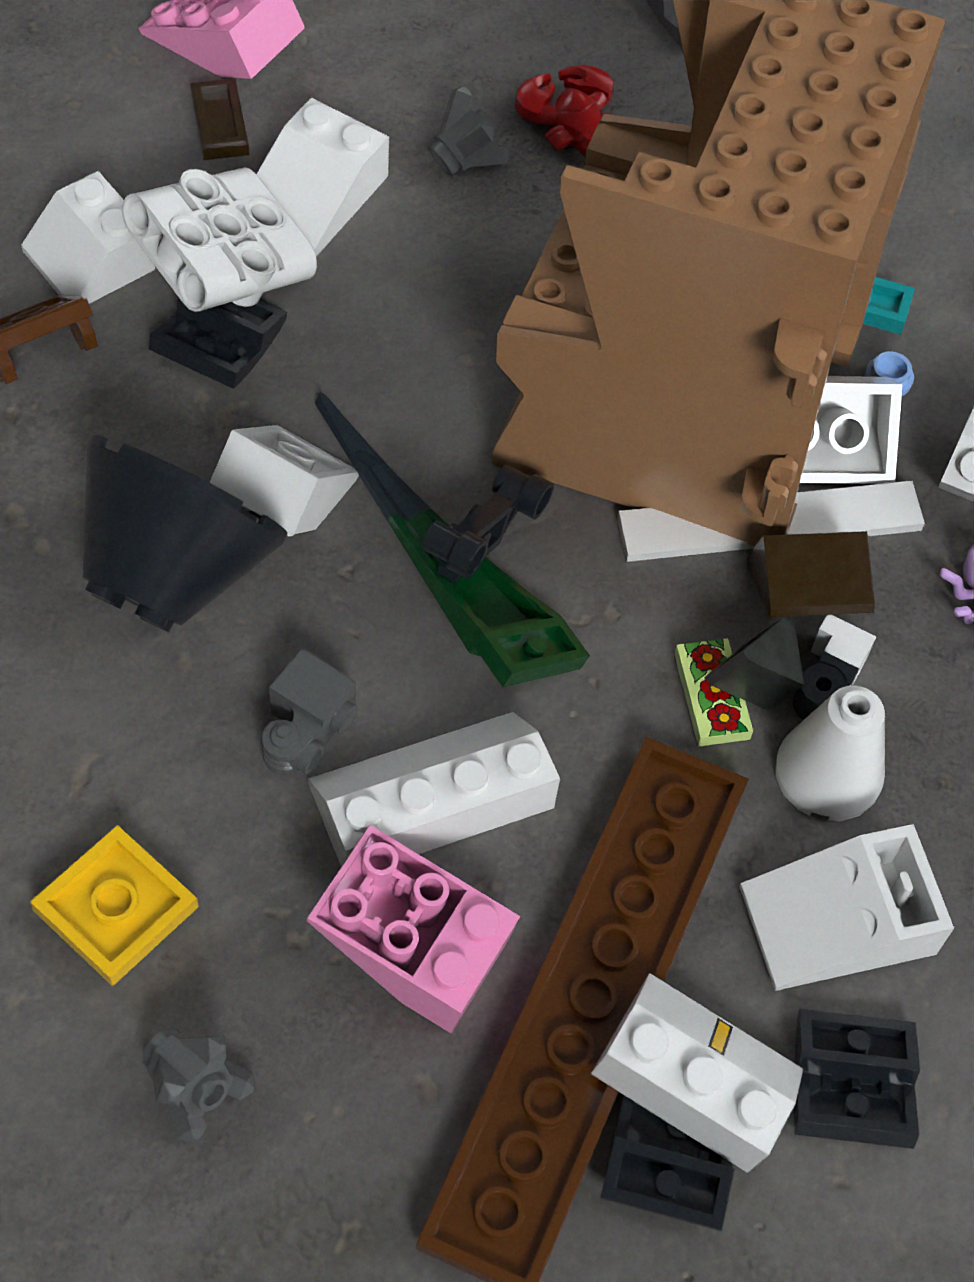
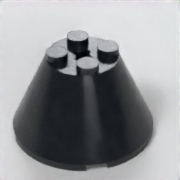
[83,435,288,633]

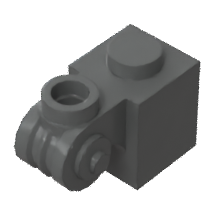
[262,648,358,775]

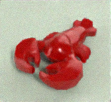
[514,65,614,165]

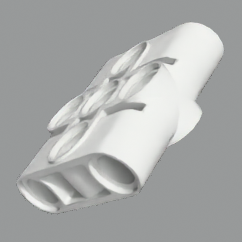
[122,167,317,312]

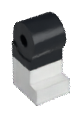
[793,615,876,720]

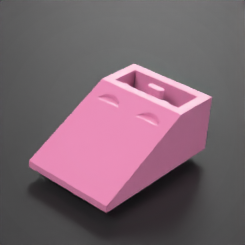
[138,0,305,79]
[307,825,520,1033]

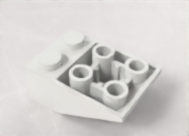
[740,824,954,991]

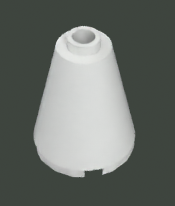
[776,686,885,822]

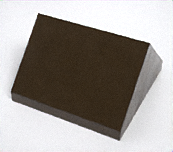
[747,531,875,617]

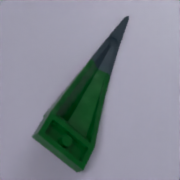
[315,392,590,687]

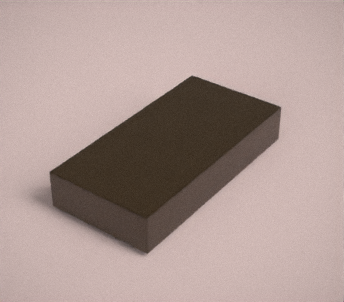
[190,78,249,160]

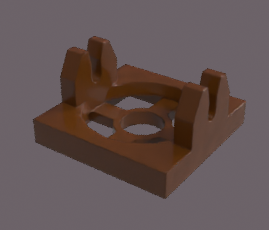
[0,294,98,384]

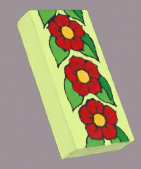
[674,638,753,747]

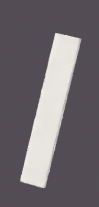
[617,481,925,562]

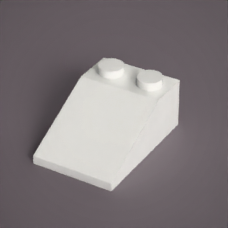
[256,98,389,256]

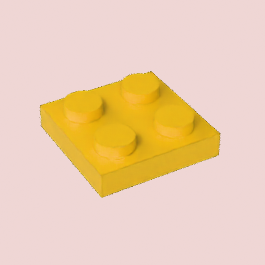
[30,825,199,987]

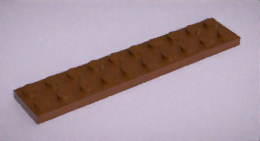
[416,737,749,1282]

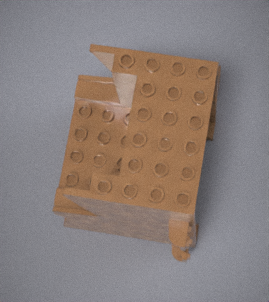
[492,0,946,546]

